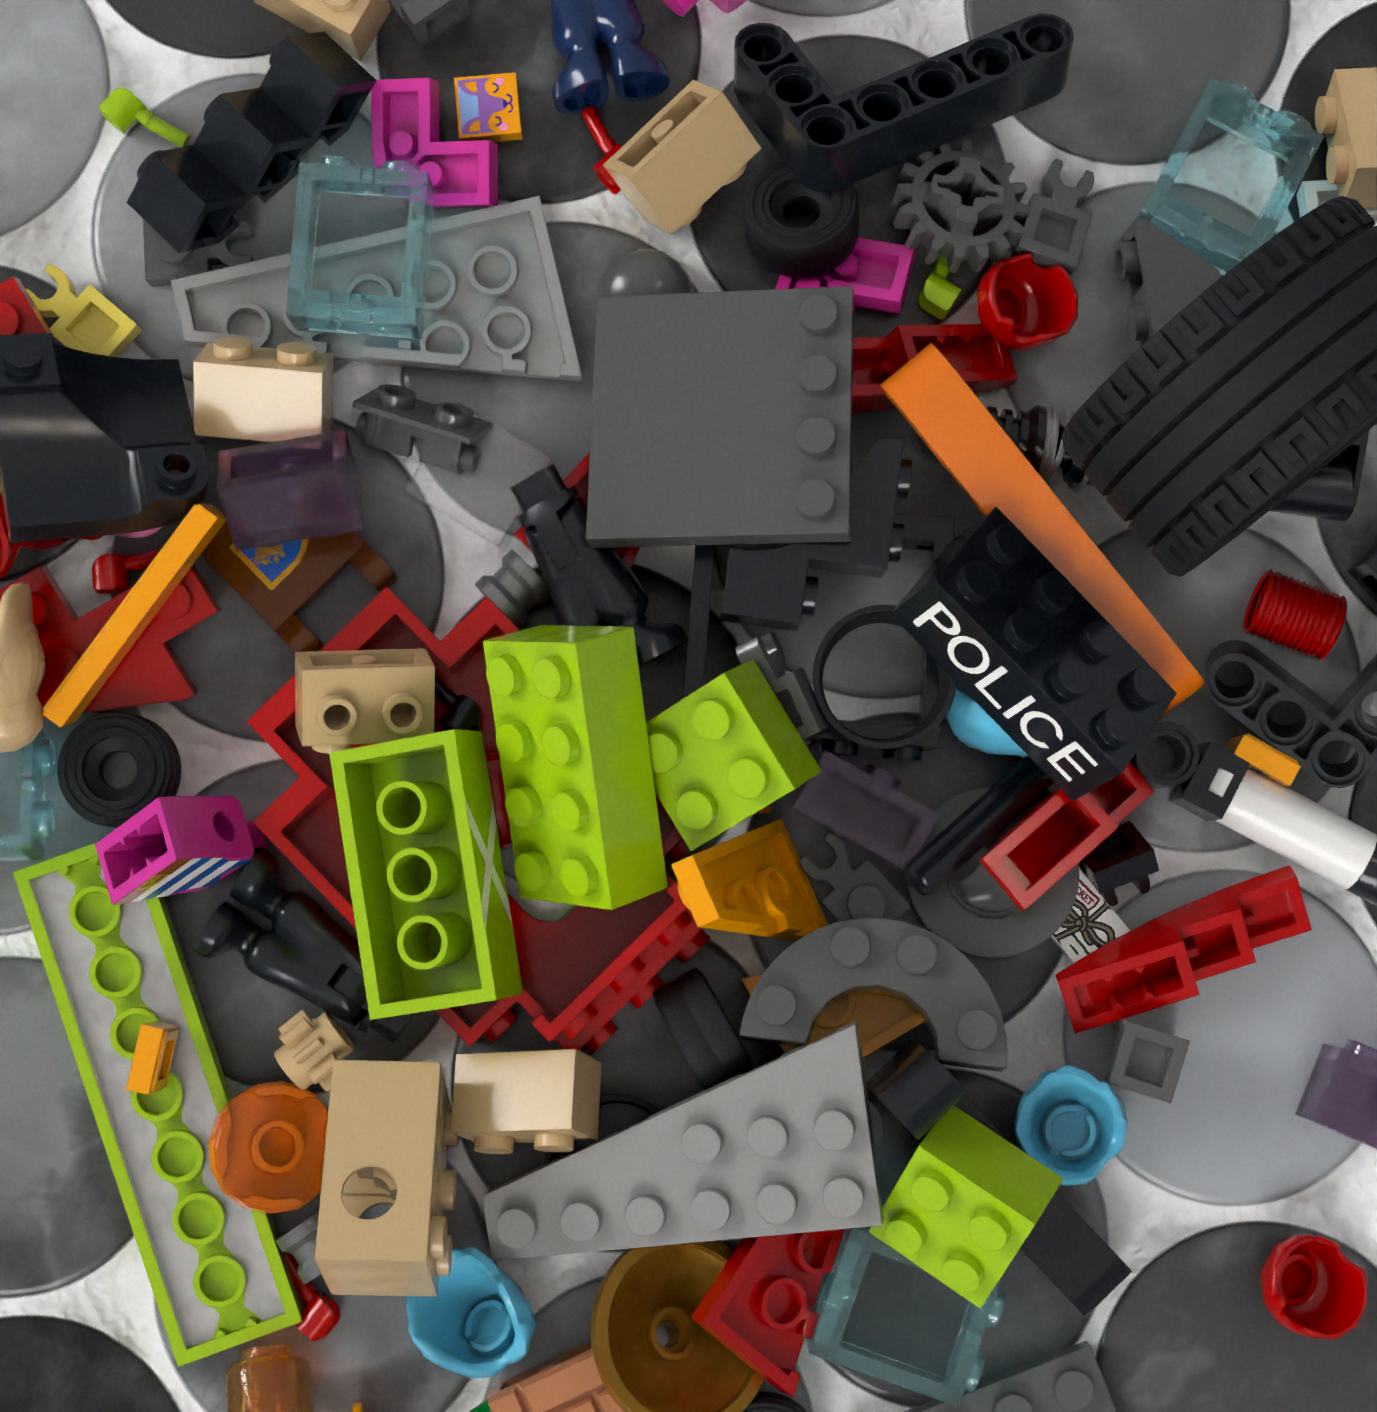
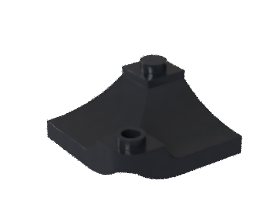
[0,333,209,543]

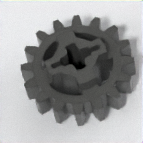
[890,139,1030,273]

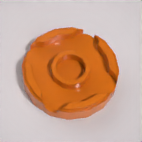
[208,1081,328,1214]

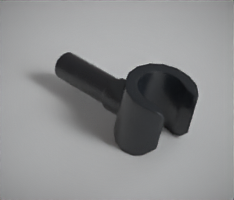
[435,673,480,731]

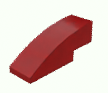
[979,762,1155,911]

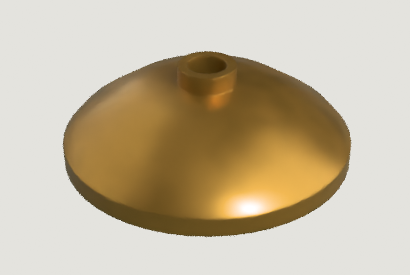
[591,1240,764,1412]

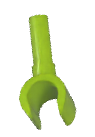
[99,88,190,147]
[918,256,962,320]

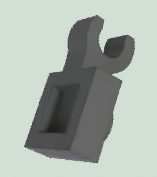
[735,632,830,739]

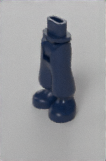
[551,0,670,115]

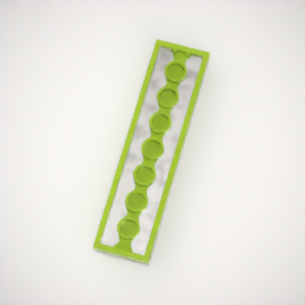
[13,842,303,1367]

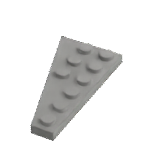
[170,196,583,382]
[483,1020,884,1261]

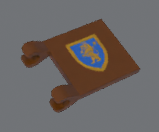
[201,456,398,652]

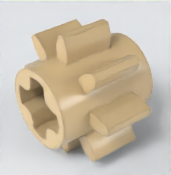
[274,1009,356,1092]

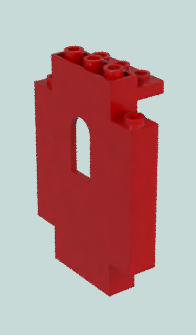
[246,587,711,1055]

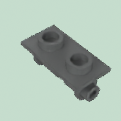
[352,384,493,475]

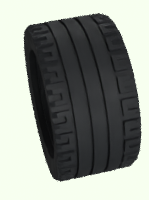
[1062,196,1377,577]

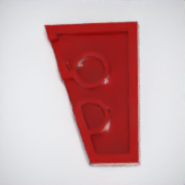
[691,1229,845,1397]

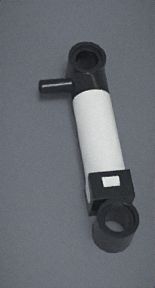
[1130,722,1377,906]

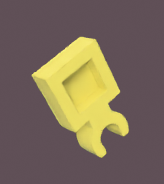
[26,264,142,357]

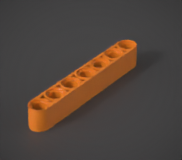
[880,343,1205,722]

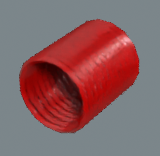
[1243,569,1348,661]

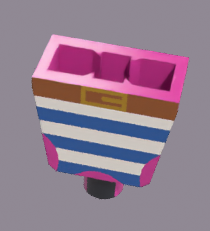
[95,796,266,905]

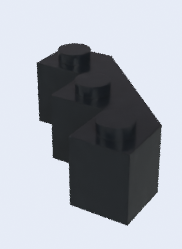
[126,32,376,253]

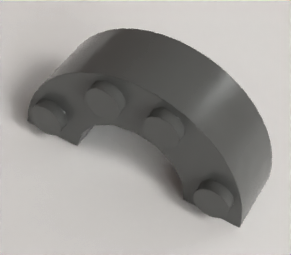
[740,918,1007,1072]

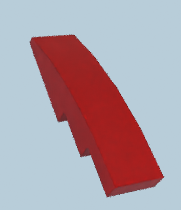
[853,324,1018,414]
[1055,865,1312,1034]

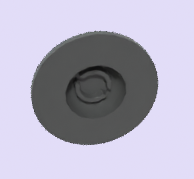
[907,787,1079,959]

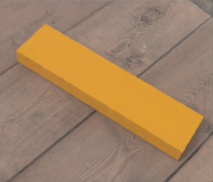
[42,503,228,728]

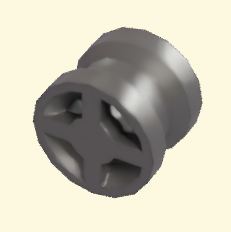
[474,549,551,629]
[275,1209,321,1284]

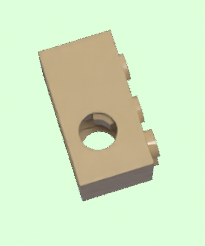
[315,1060,460,1297]

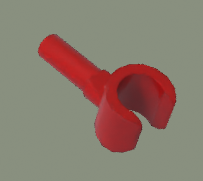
[581,106,622,195]
[92,548,162,594]
[284,1252,341,1341]

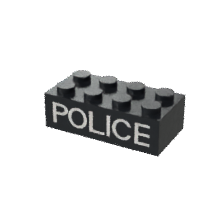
[890,507,1177,801]

